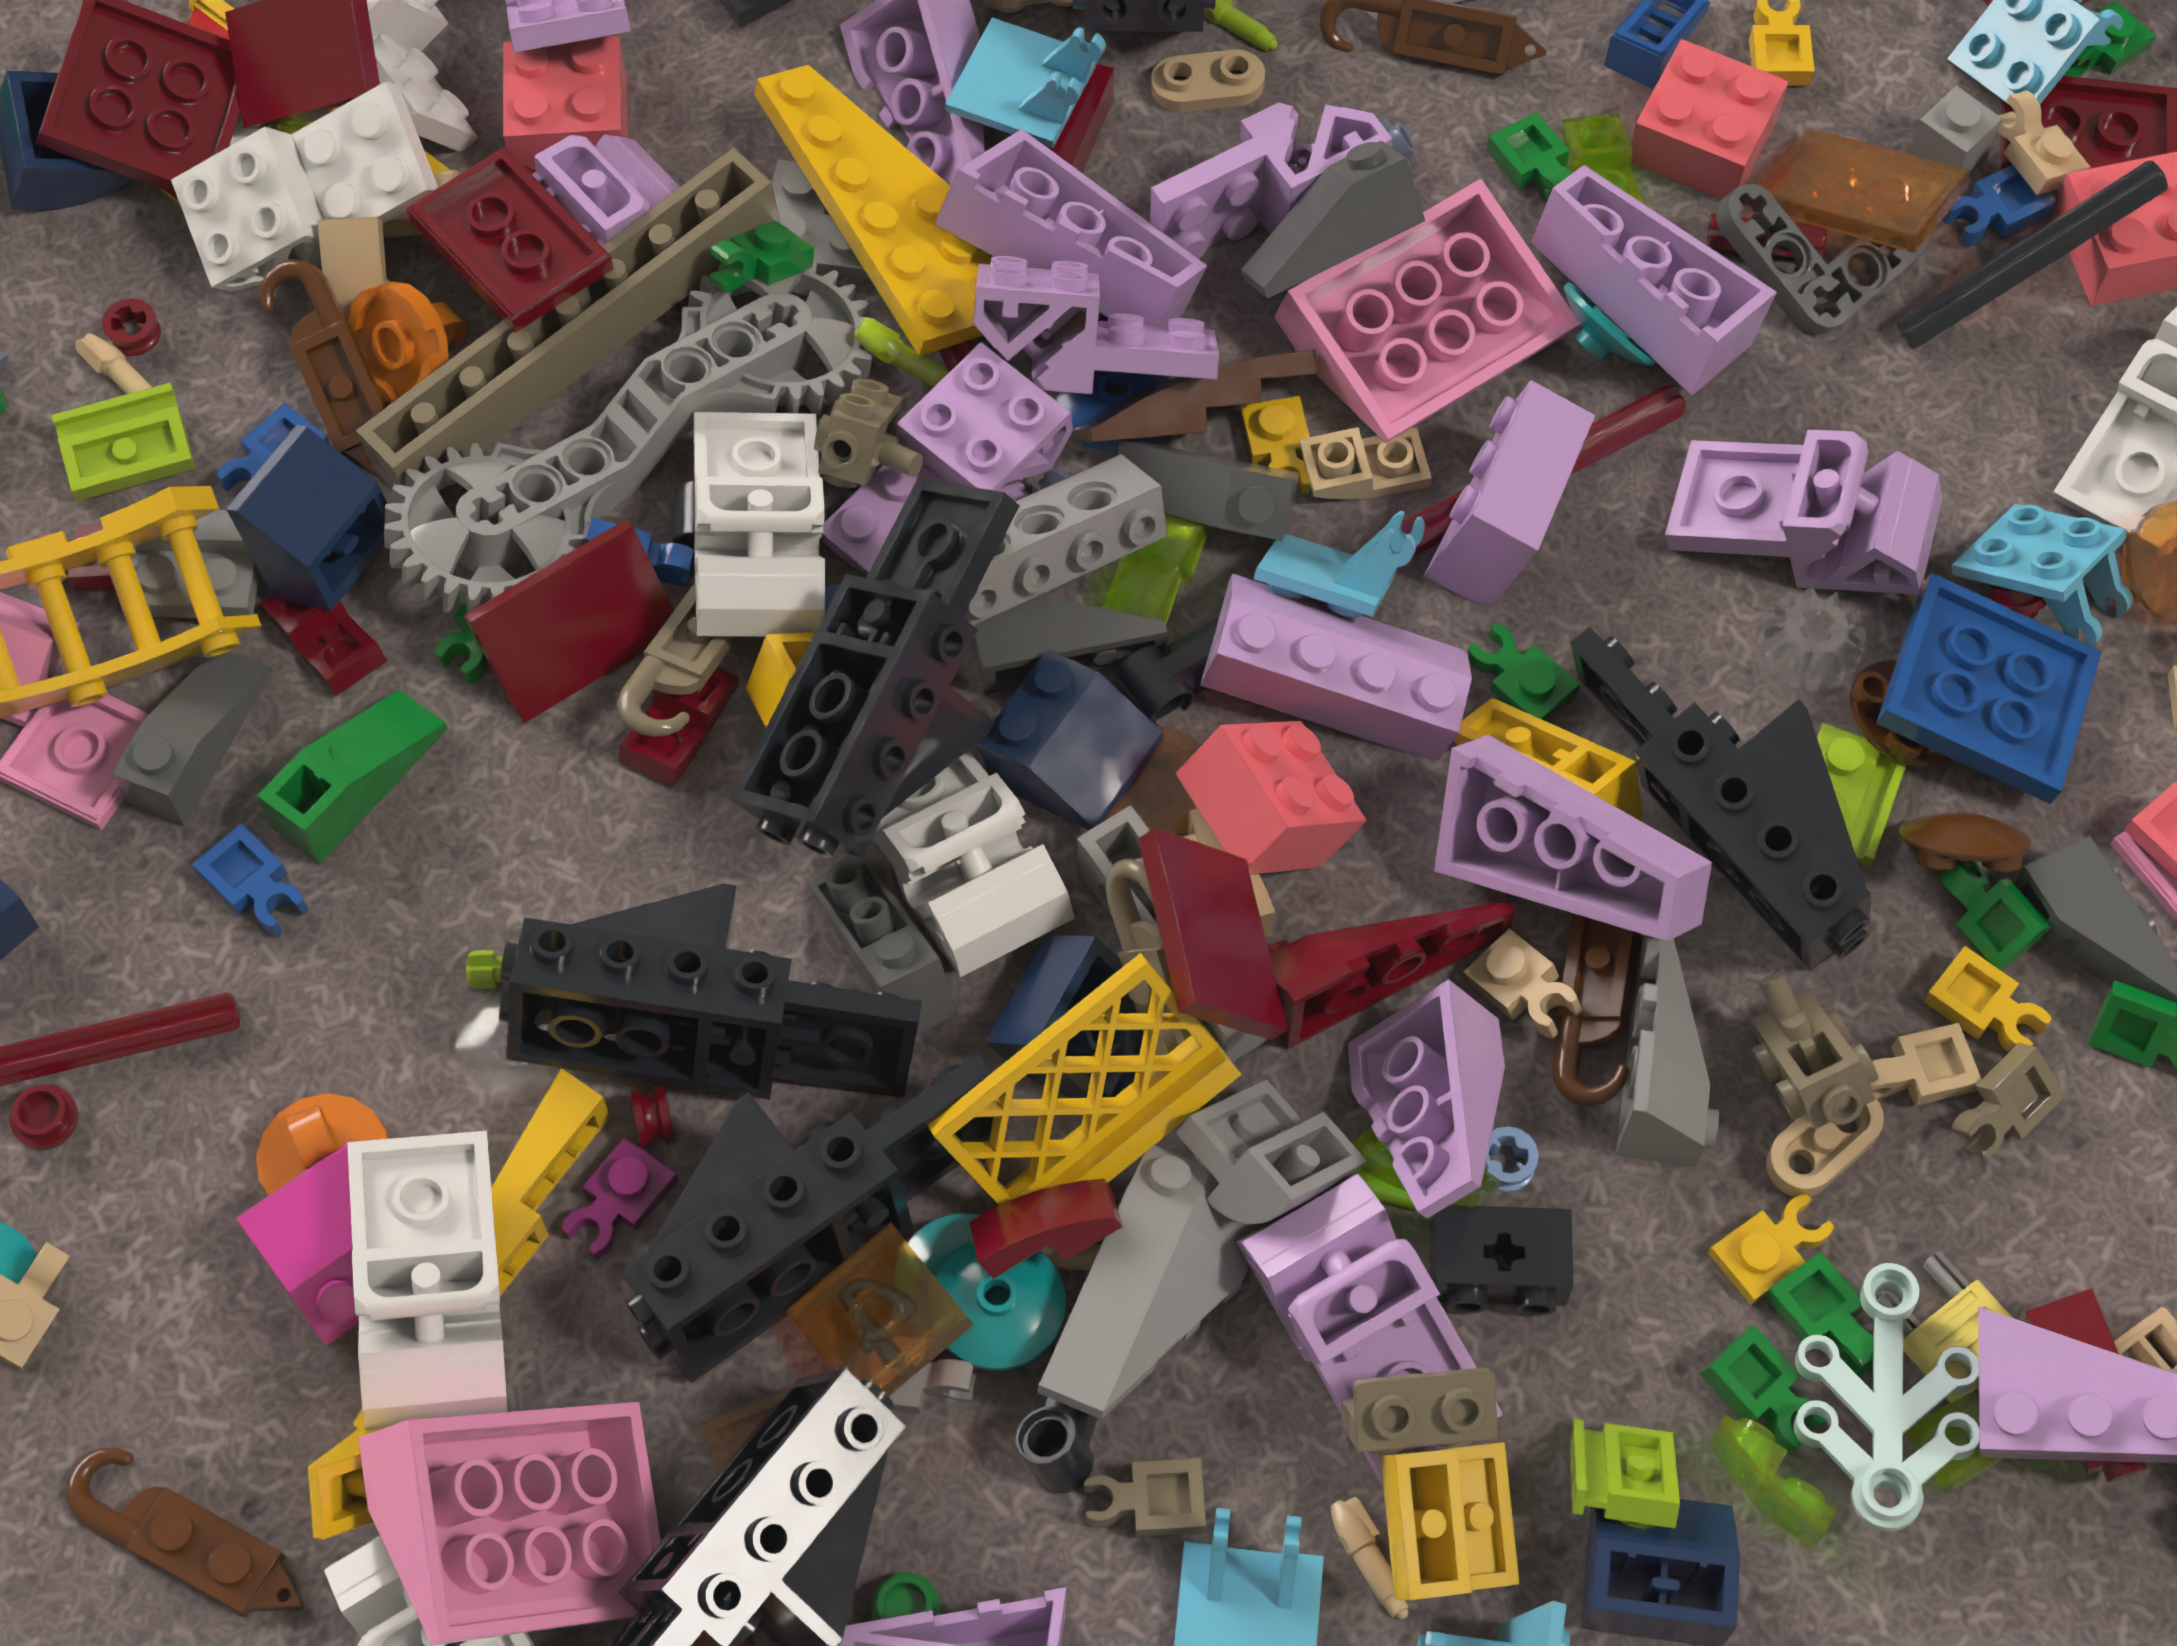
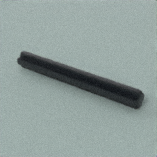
[1896,160,2168,348]

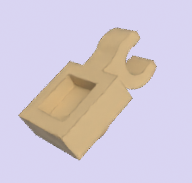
[1998,90,2090,195]
[1870,1023,1982,1106]
[0,1242,70,1370]

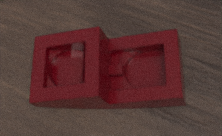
[260,596,387,696]
[618,668,739,787]
[969,1179,1122,1279]

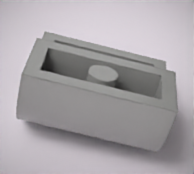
[132,509,261,618]
[1176,1080,1368,1224]

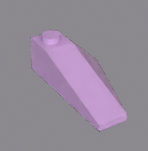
[840,0,985,186]
[1348,979,1505,1218]

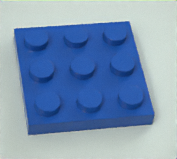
[1876,573,2102,804]

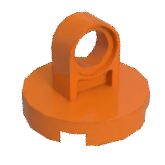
[347,281,467,403]
[256,1093,390,1196]

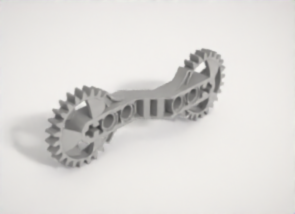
[384,260,876,613]

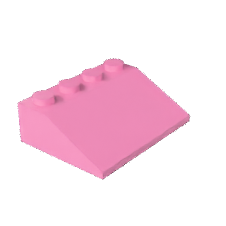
[1274,179,1581,443]
[358,1402,661,1645]

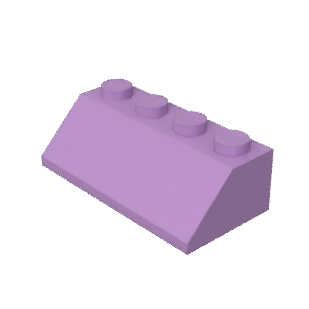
[1200,574,1472,760]

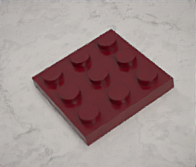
[35,0,241,195]

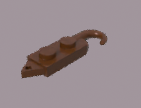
[1320,0,1547,75]
[259,259,387,477]
[1552,913,1641,1107]
[65,1447,304,1618]

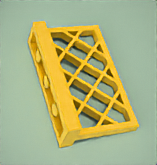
[928,953,1242,1206]

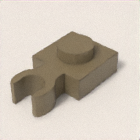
[1952,1043,2065,1158]
[1084,1458,1206,1537]

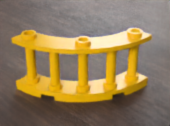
[0,486,261,717]

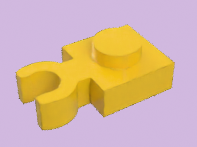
[1749,0,1815,86]
[1240,396,1311,494]
[1923,946,2052,1053]
[1708,1194,1834,1306]

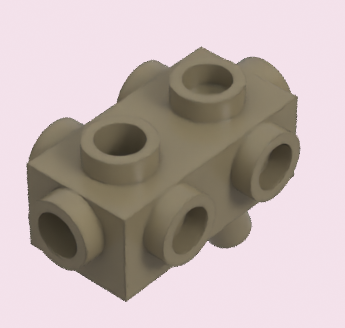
[814,379,923,488]
[1750,972,1879,1129]

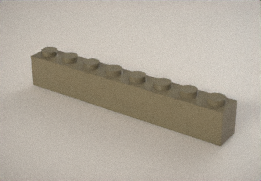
[356,147,781,488]

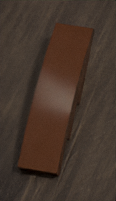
[1073,350,1317,442]

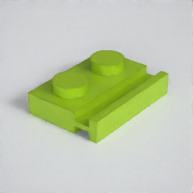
[51,382,196,502]
[1817,723,1907,867]
[1570,1418,1680,1529]

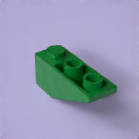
[257,689,448,864]

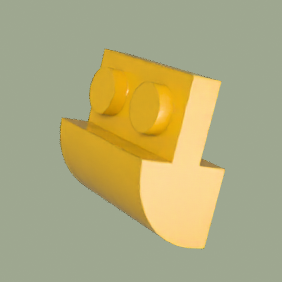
[1380,1442,1520,1601]

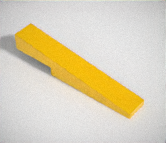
[353,1068,610,1430]

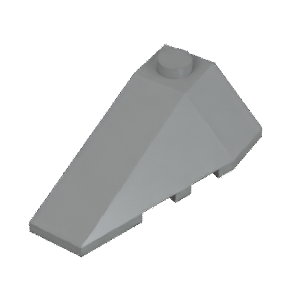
[1616,934,1719,1167]
[1037,1145,1260,1419]

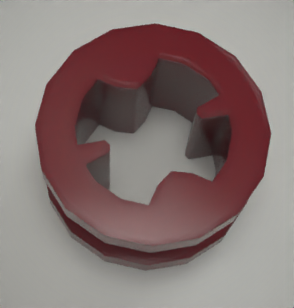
[102,298,161,356]
[631,1084,675,1149]

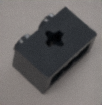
[1430,1205,1574,1316]

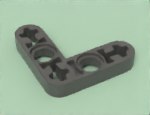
[1716,183,1929,335]

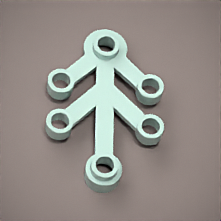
[1794,1263,1980,1531]

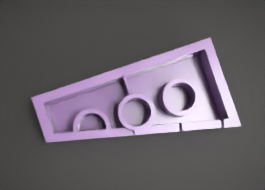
[1531,165,1777,396]
[1434,735,1712,942]

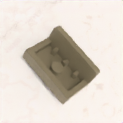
[1341,1367,1498,1454]

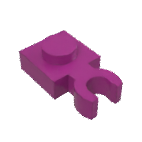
[561,1136,678,1260]

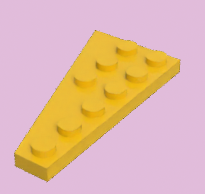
[754,65,995,356]

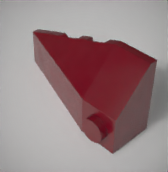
[1268,901,1516,1050]

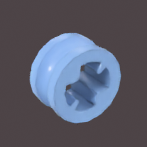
[1483,1126,1539,1192]

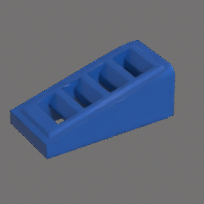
[1604,0,1710,89]

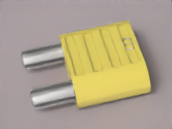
[1877,1252,2013,1409]

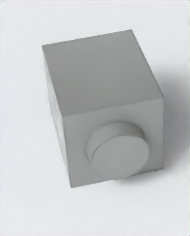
[1907,85,2003,191]

